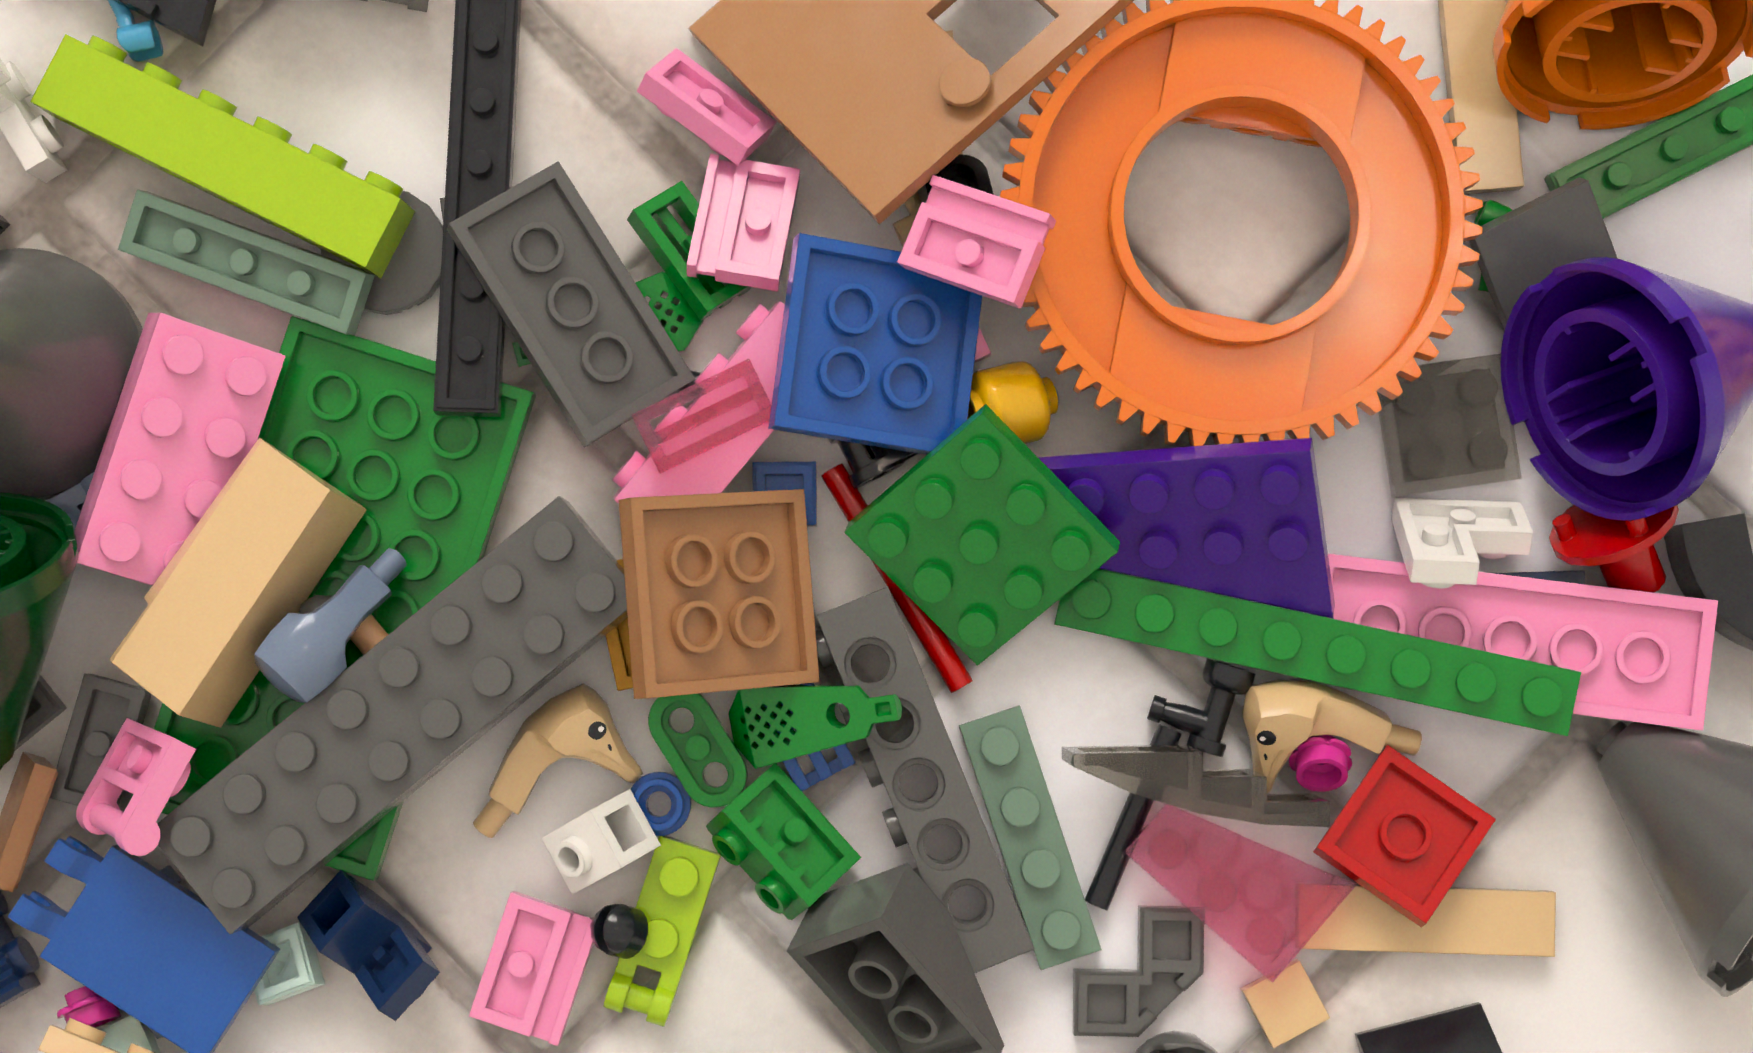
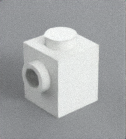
[541,789,661,895]

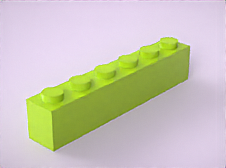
[30,34,415,279]

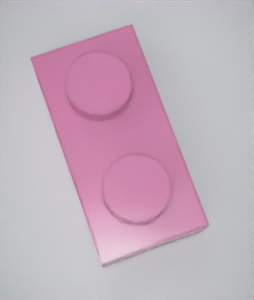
[637,48,777,166]

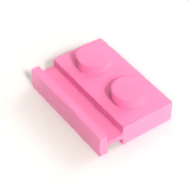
[687,153,800,292]
[897,175,1056,309]
[469,891,594,1046]

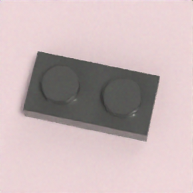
[50,673,152,806]

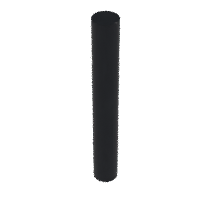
[1085,724,1182,911]

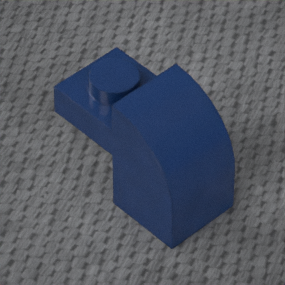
[297,870,440,1021]

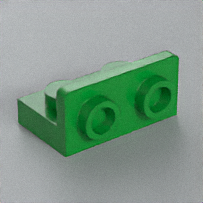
[706,763,862,920]

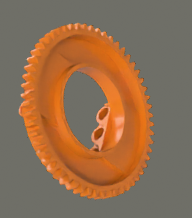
[999,0,1483,446]

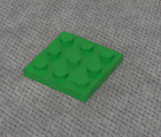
[844,404,1120,666]

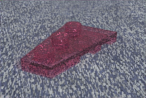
[1123,803,1357,983]

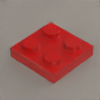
[1313,745,1496,928]

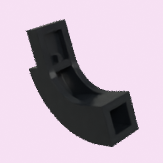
[1664,513,1753,651]

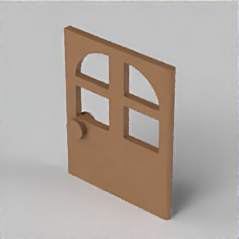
[688,0,1134,225]

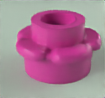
[1289,735,1353,792]
[57,986,121,1028]

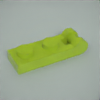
[603,836,721,1027]

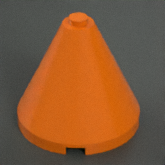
[1493,0,1753,130]

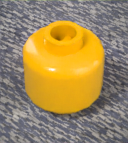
[967,361,1058,444]

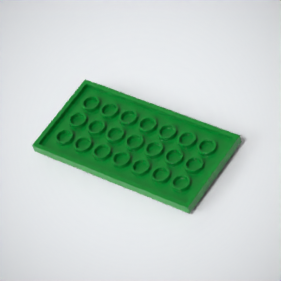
[129,316,536,881]

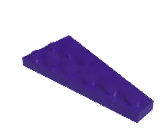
[1038,438,1335,619]

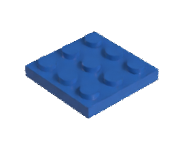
[768,233,982,455]

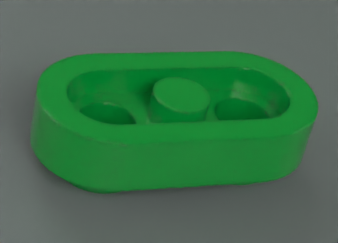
[648,694,748,808]

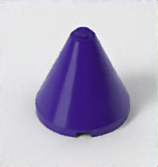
[1500,257,1753,521]

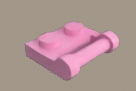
[76,718,196,856]

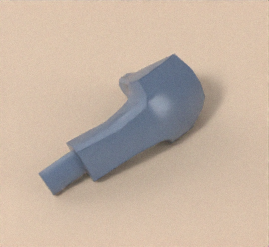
[254,548,407,703]

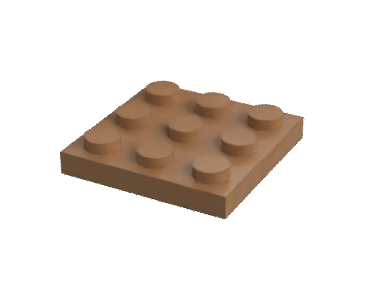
[619,489,820,699]

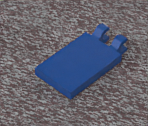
[8,836,281,1053]

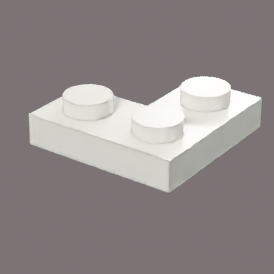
[0,59,67,183]
[1391,497,1533,589]

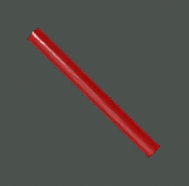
[821,463,973,694]

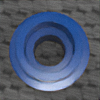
[631,772,691,836]

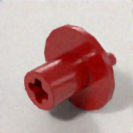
[1549,505,1679,593]

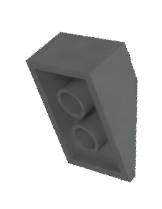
[787,863,1004,1053]

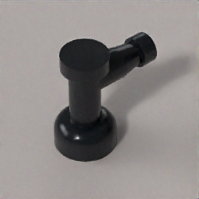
[1147,658,1256,757]

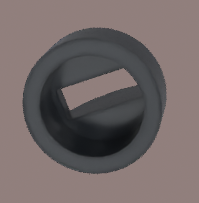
[590,904,648,959]

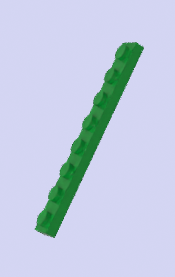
[1054,569,1581,736]

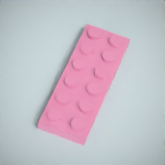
[1310,554,1718,731]

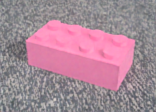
[74,313,285,586]

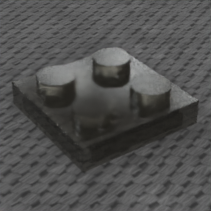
[1375,353,1522,498]

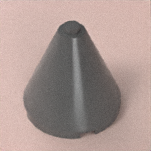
[0,248,143,500]
[1597,721,1753,997]

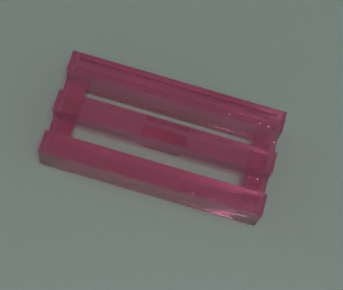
[631,358,771,474]

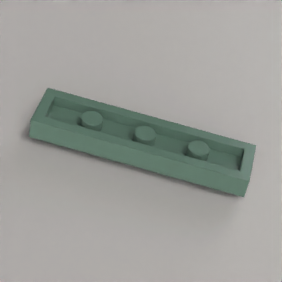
[118,190,375,335]
[959,705,1102,970]

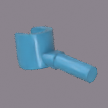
[108,0,163,62]

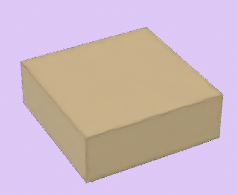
[1240,959,1330,1048]

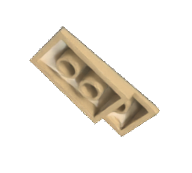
[109,437,367,728]

